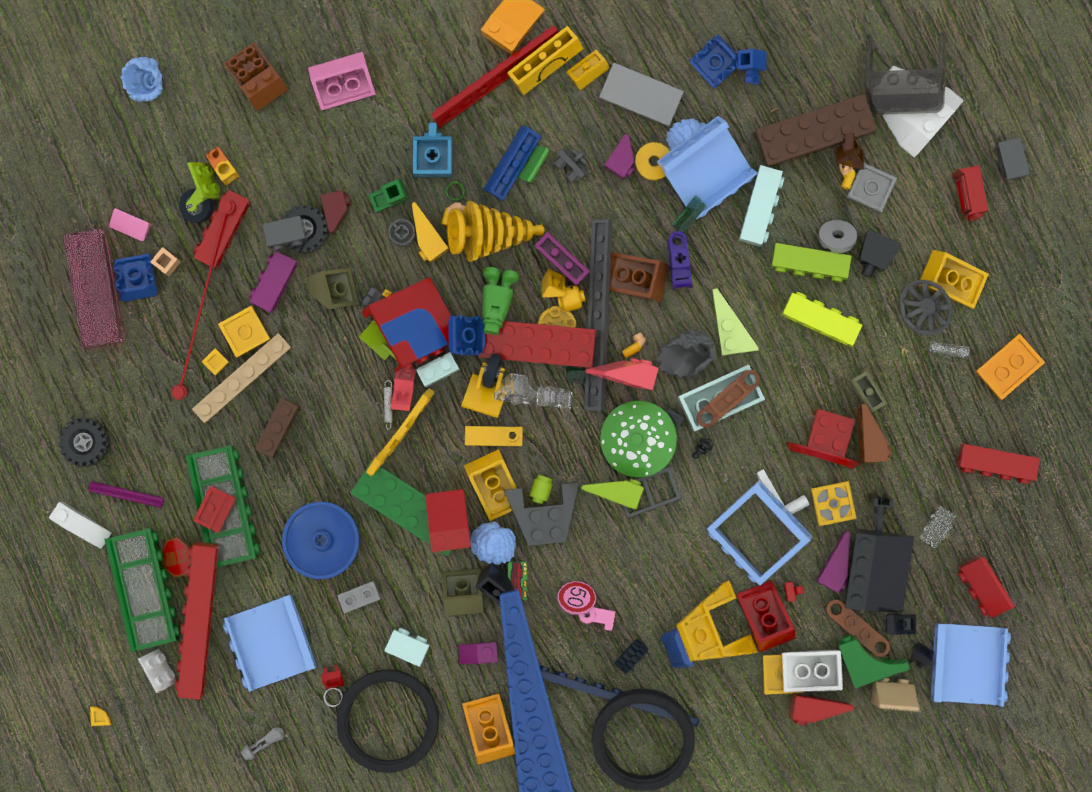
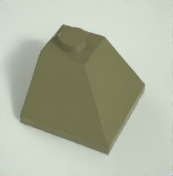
[307,268,359,309]

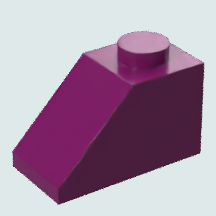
[604,134,635,180]
[458,641,498,664]

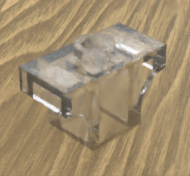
[494,373,537,405]
[536,386,572,410]
[918,505,956,548]

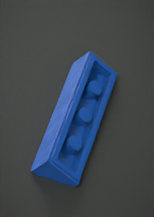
[483,125,542,201]

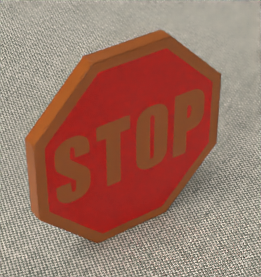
[162,537,191,578]

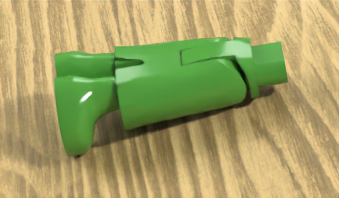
[482,267,519,335]

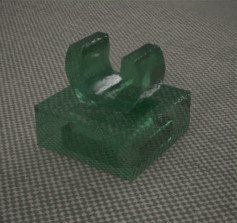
[566,366,586,385]

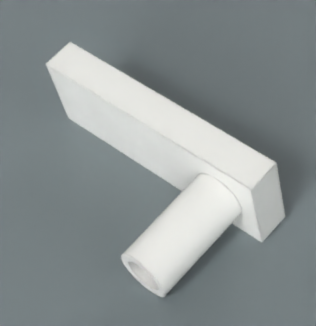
[755,469,810,515]

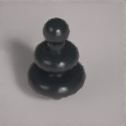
[692,438,713,459]

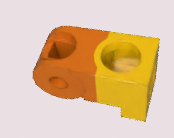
[206,147,240,186]

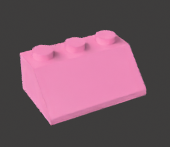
[308,52,376,110]

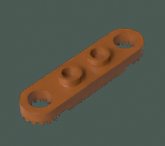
[697,370,760,428]
[826,599,890,657]

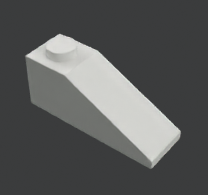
[49,502,112,549]

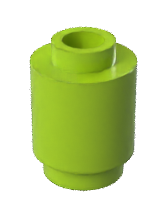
[529,475,553,504]

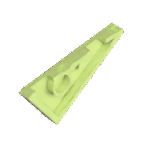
[712,289,759,356]

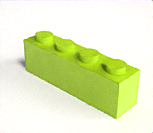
[770,243,852,283]

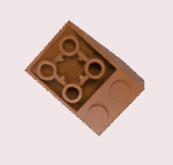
[223,42,288,111]

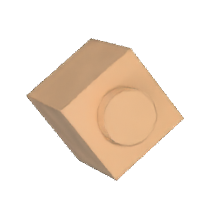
[151,247,181,276]

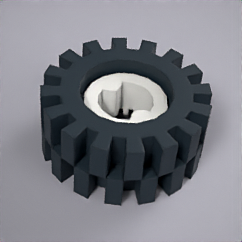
[614,638,649,674]

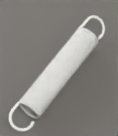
[384,380,393,430]

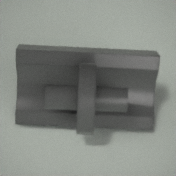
[554,148,589,182]

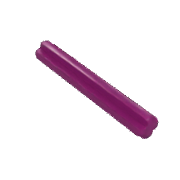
[89,482,164,508]

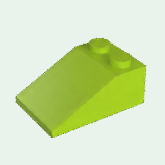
[581,479,644,510]

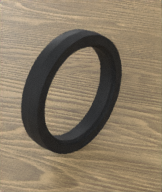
[337,670,439,773]
[592,689,695,791]

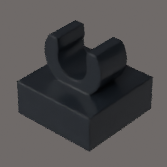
[910,642,934,668]

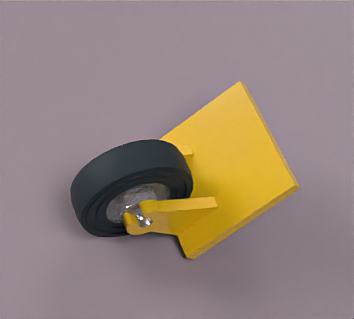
[461,353,509,418]

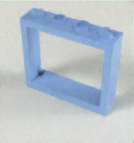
[707,480,812,585]

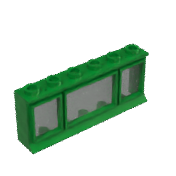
[185,445,260,567]
[104,528,181,652]

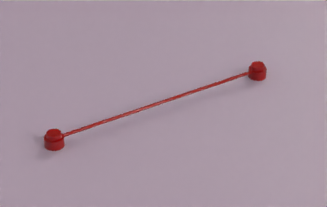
[171,199,236,400]

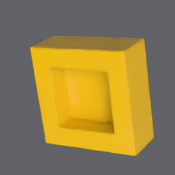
[202,348,229,375]

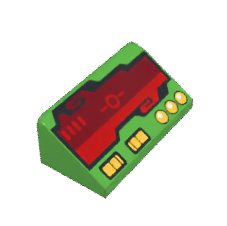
[508,562,527,600]

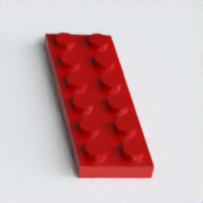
[478,319,596,368]

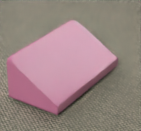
[109,208,151,242]

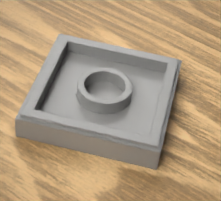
[846,163,897,213]

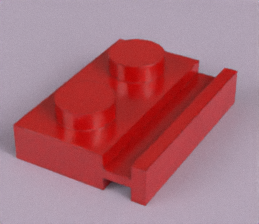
[193,486,236,533]

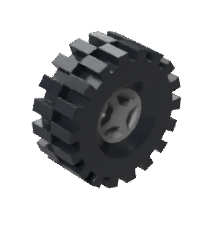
[281,204,329,254]
[58,418,110,467]

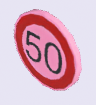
[558,581,596,615]

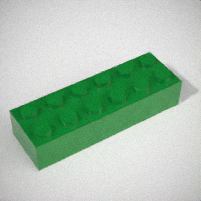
[351,461,452,557]

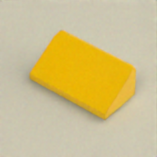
[566,50,610,90]
[542,269,566,297]

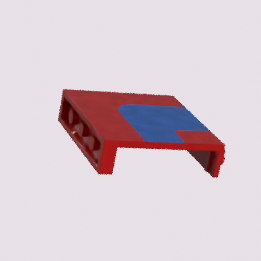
[362,277,451,372]

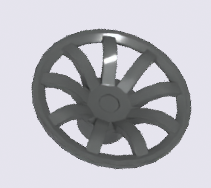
[899,280,953,335]

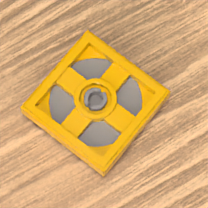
[810,481,857,526]

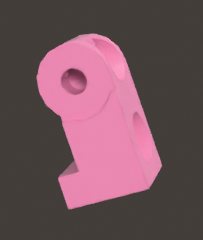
[579,607,615,631]

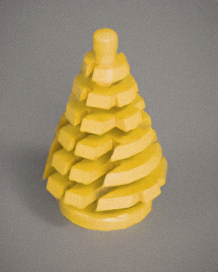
[447,201,544,262]

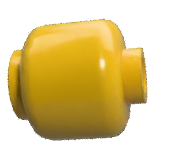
[557,285,585,312]

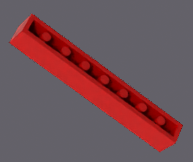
[175,542,219,700]

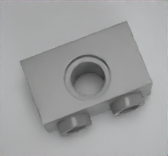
[337,581,382,613]

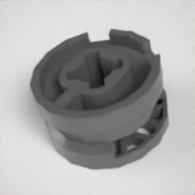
[388,219,416,247]

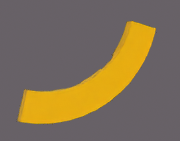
[366,388,435,476]

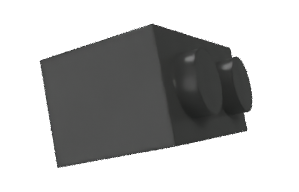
[994,137,1031,182]
[262,216,307,251]

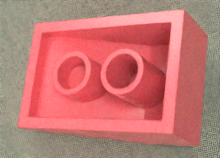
[585,358,658,390]

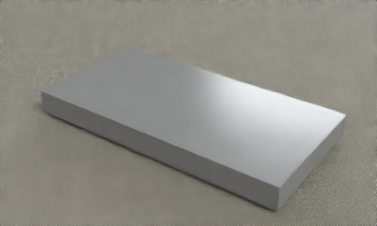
[599,63,684,127]

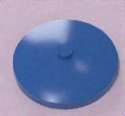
[282,502,360,579]

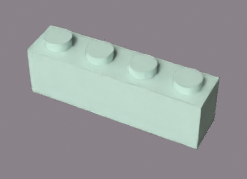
[738,165,785,247]

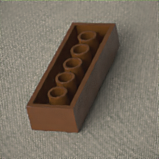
[754,94,877,168]

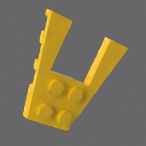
[676,581,758,661]

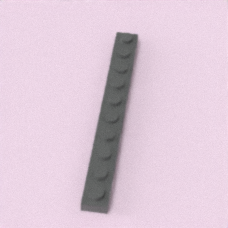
[584,219,612,411]

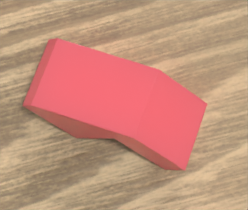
[391,368,416,411]

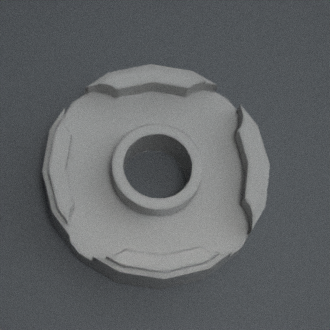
[819,220,857,253]

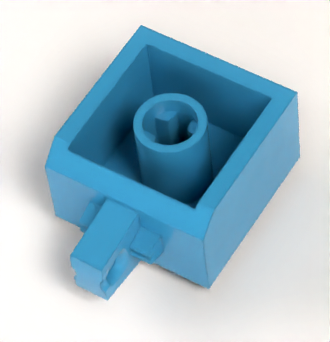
[413,123,452,177]

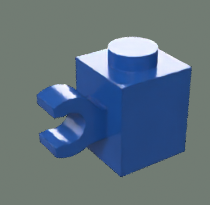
[737,49,766,85]

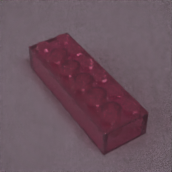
[63,228,124,350]

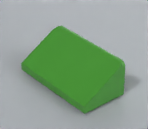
[519,146,549,185]

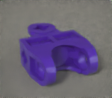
[667,231,692,290]

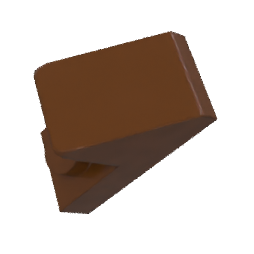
[836,133,865,170]

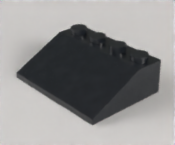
[844,528,914,612]

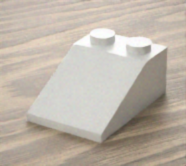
[782,649,843,692]

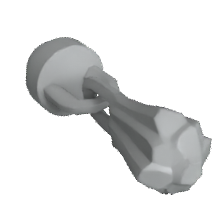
[240,727,284,761]

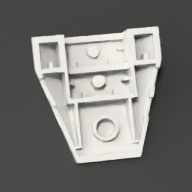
[869,66,964,158]

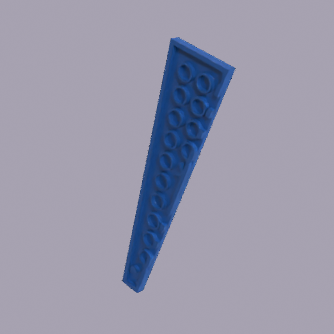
[499,589,574,792]

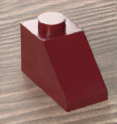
[320,190,351,235]

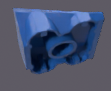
[689,34,738,89]
[114,254,158,302]
[449,315,485,356]
[659,628,694,669]

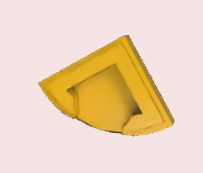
[90,706,112,726]

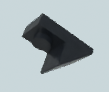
[886,614,916,635]

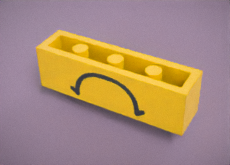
[507,26,583,95]

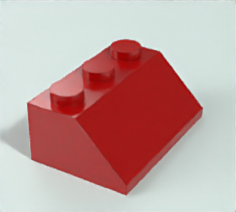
[957,556,1015,618]

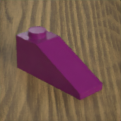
[816,531,850,593]

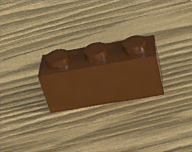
[255,398,301,458]

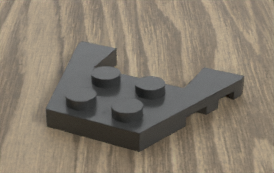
[504,482,579,546]

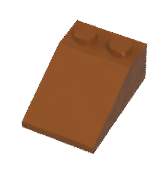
[610,252,670,303]
[857,404,891,463]

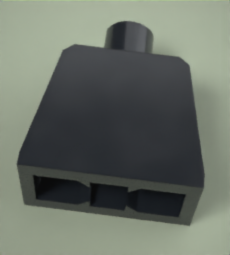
[858,229,902,278]

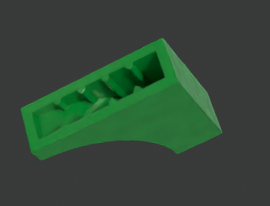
[838,634,910,688]

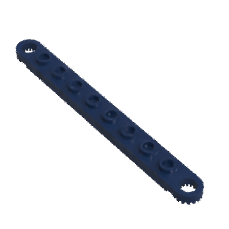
[539,665,700,727]

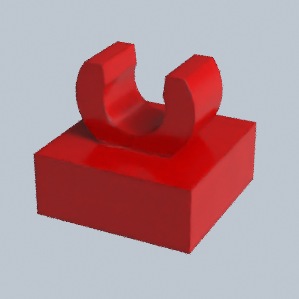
[783,581,804,602]
[321,665,344,689]

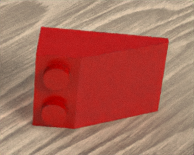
[425,489,472,552]
[736,580,796,652]
[788,694,854,725]

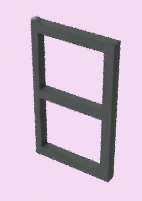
[623,467,682,519]

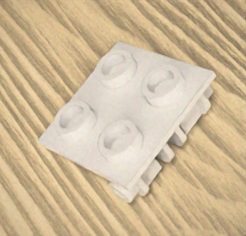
[138,649,176,693]

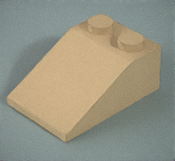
[871,678,919,711]

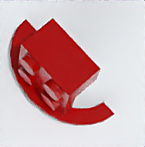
[786,409,860,469]

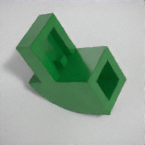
[369,179,409,213]

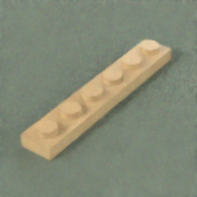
[192,333,291,424]

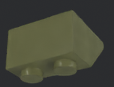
[442,569,484,616]

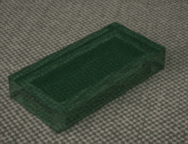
[672,195,706,233]

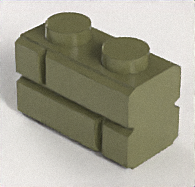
[848,370,887,413]

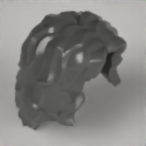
[656,330,717,378]

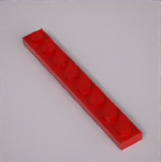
[431,25,559,128]

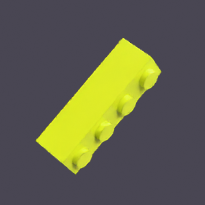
[781,292,862,347]

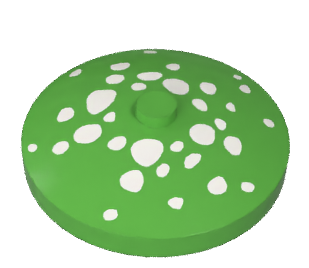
[600,401,678,478]

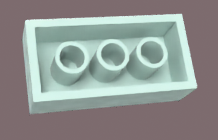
[677,365,765,432]

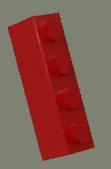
[193,190,251,270]
[956,444,1040,484]

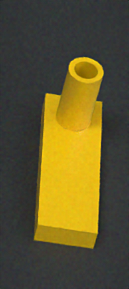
[465,426,523,446]

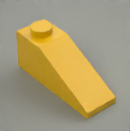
[412,202,449,263]

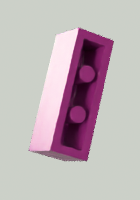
[534,232,590,286]
[249,251,299,314]

